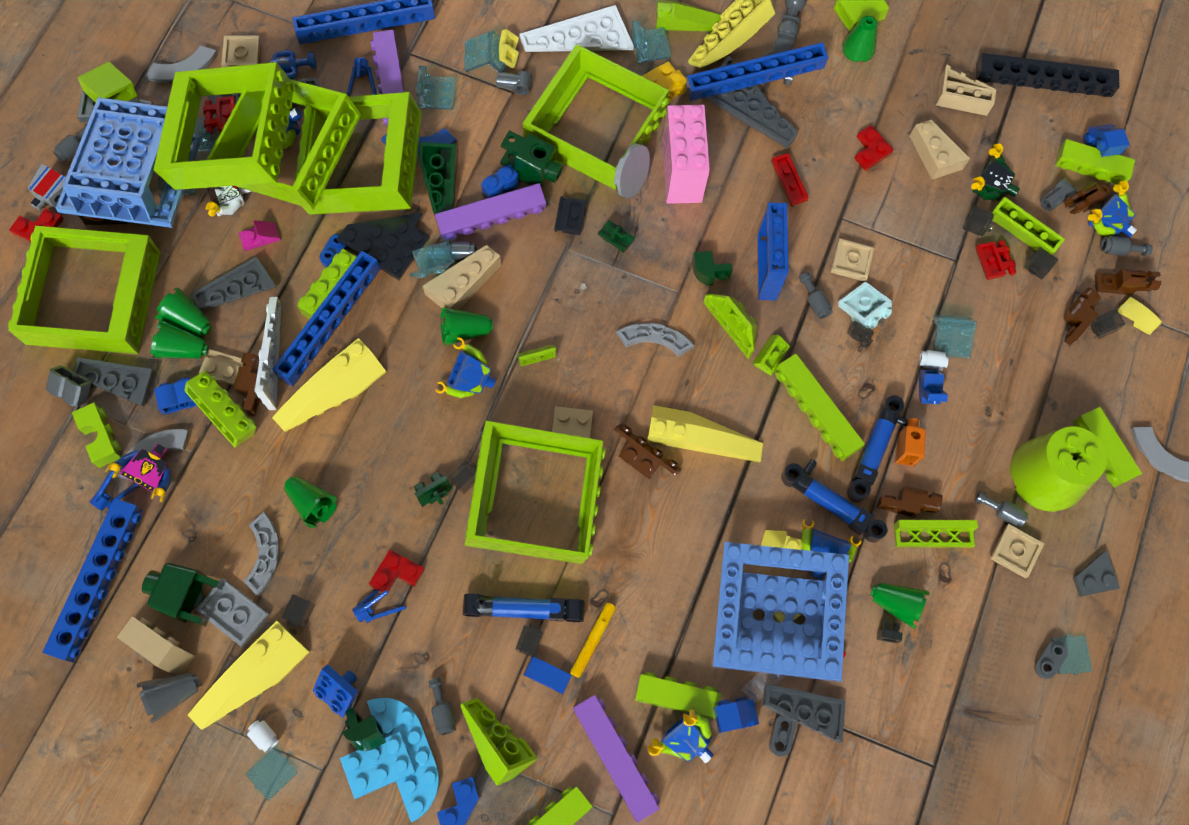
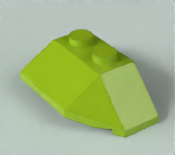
[703,293,757,359]

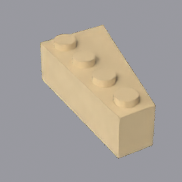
[423,245,502,310]

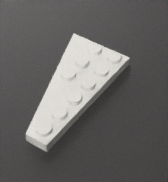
[519,5,634,52]
[255,297,282,410]

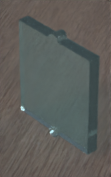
[1052,635,1093,675]
[245,747,297,801]

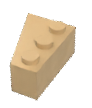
[936,64,996,116]
[910,120,970,180]
[117,616,196,675]

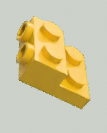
[642,61,687,102]

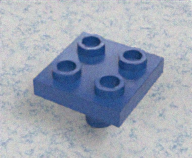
[312,664,358,718]

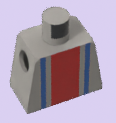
[28,164,66,211]

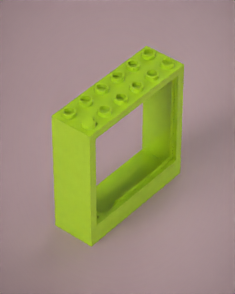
[522,44,670,190]
[153,62,295,190]
[207,79,361,210]
[295,92,422,215]
[8,226,161,354]
[464,421,606,564]

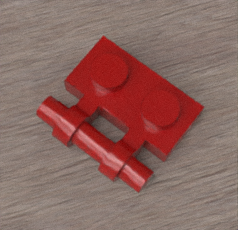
[203,96,236,135]
[975,240,1017,280]

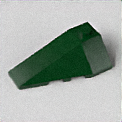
[419,142,458,216]

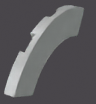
[145,45,218,83]
[616,323,694,358]
[1131,427,1189,483]
[116,429,190,480]
[244,512,280,596]

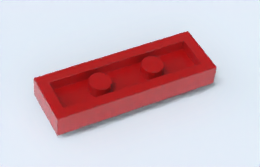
[771,153,809,206]

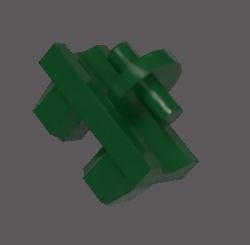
[598,220,635,253]
[414,472,453,507]

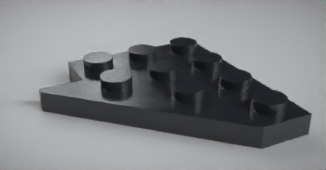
[337,213,430,281]

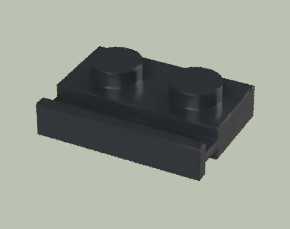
[554,196,586,235]

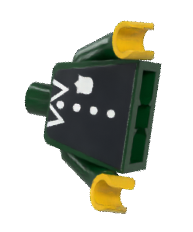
[971,144,1020,201]

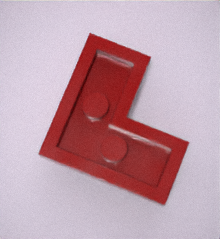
[854,125,894,171]
[9,208,64,242]
[369,549,425,593]

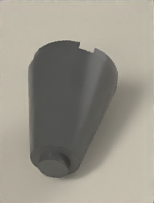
[137,672,201,723]

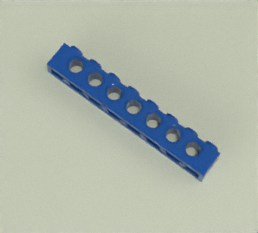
[292,0,435,45]
[686,42,828,101]
[272,251,380,387]
[42,498,143,663]

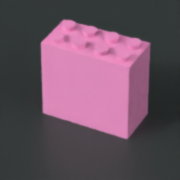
[662,105,710,204]

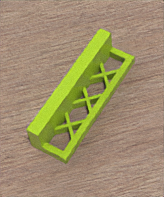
[894,520,978,548]

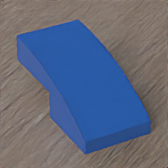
[523,656,572,694]

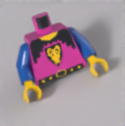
[105,444,171,502]

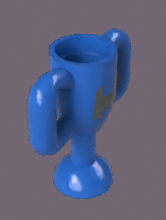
[271,50,317,80]

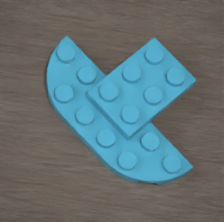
[340,698,439,822]

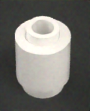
[919,350,949,371]
[247,720,279,753]

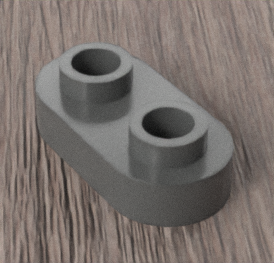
[1034,641,1068,679]
[769,715,796,757]

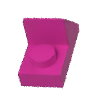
[239,220,281,251]

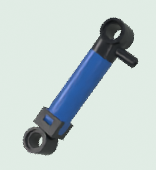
[847,395,908,502]
[781,459,888,543]
[462,594,585,622]

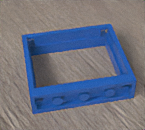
[757,202,789,301]

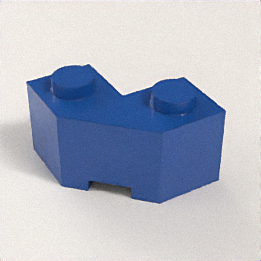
[1083,124,1130,157]
[713,697,759,733]
[437,777,480,825]

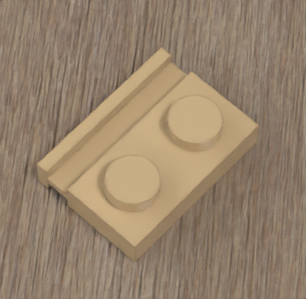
[198,349,243,386]

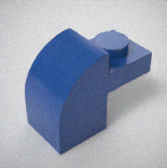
[919,370,948,404]

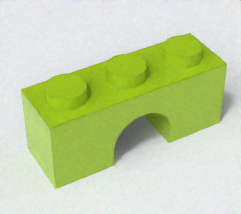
[72,403,121,468]

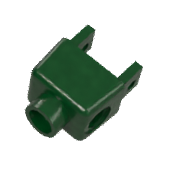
[500,130,564,187]
[141,563,224,627]

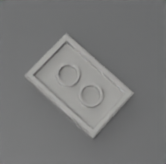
[195,578,270,647]

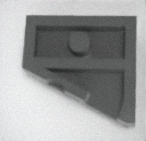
[1073,551,1120,597]

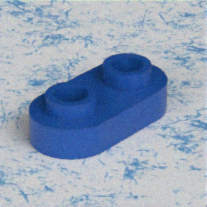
[319,233,347,267]

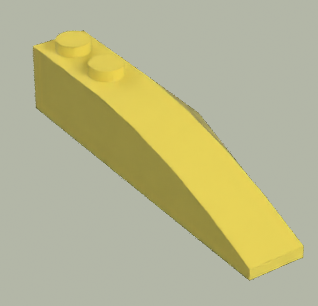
[688,0,775,68]
[272,338,386,432]
[647,405,763,462]
[188,621,310,730]

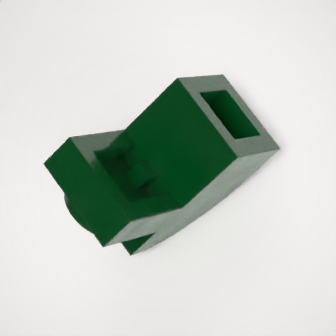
[692,251,733,286]
[342,707,386,751]

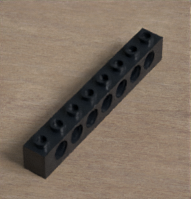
[976,53,1120,97]

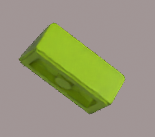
[752,334,791,375]
[517,345,556,367]

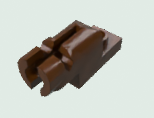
[1064,180,1114,214]
[1095,269,1161,295]
[1064,287,1101,346]
[234,353,261,416]
[876,486,943,518]

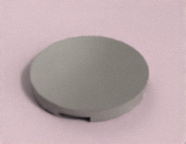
[614,143,650,198]

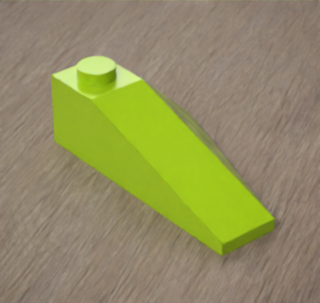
[656,0,721,32]
[460,698,538,786]

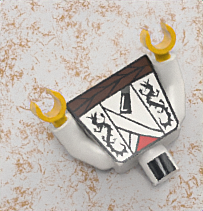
[205,186,252,217]

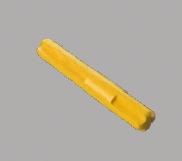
[570,603,616,678]

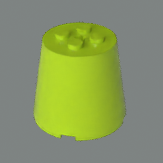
[1010,426,1107,512]

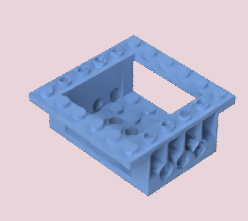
[56,97,202,228]
[713,542,849,682]

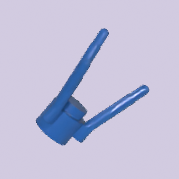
[347,57,377,96]
[89,470,139,511]
[352,589,406,623]

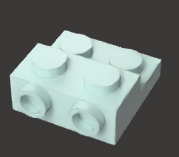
[838,282,892,331]

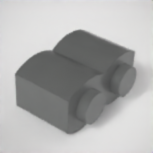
[46,365,91,406]

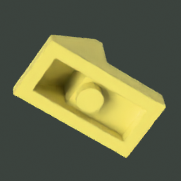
[761,530,802,550]

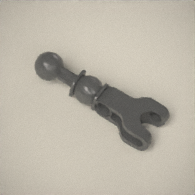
[764,0,806,86]

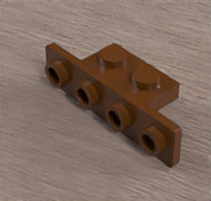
[614,424,682,479]

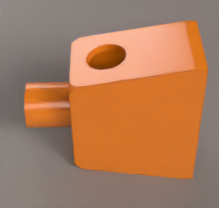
[894,418,926,467]

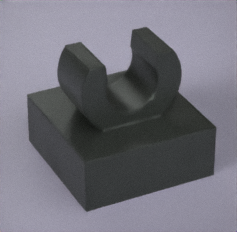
[877,621,903,644]

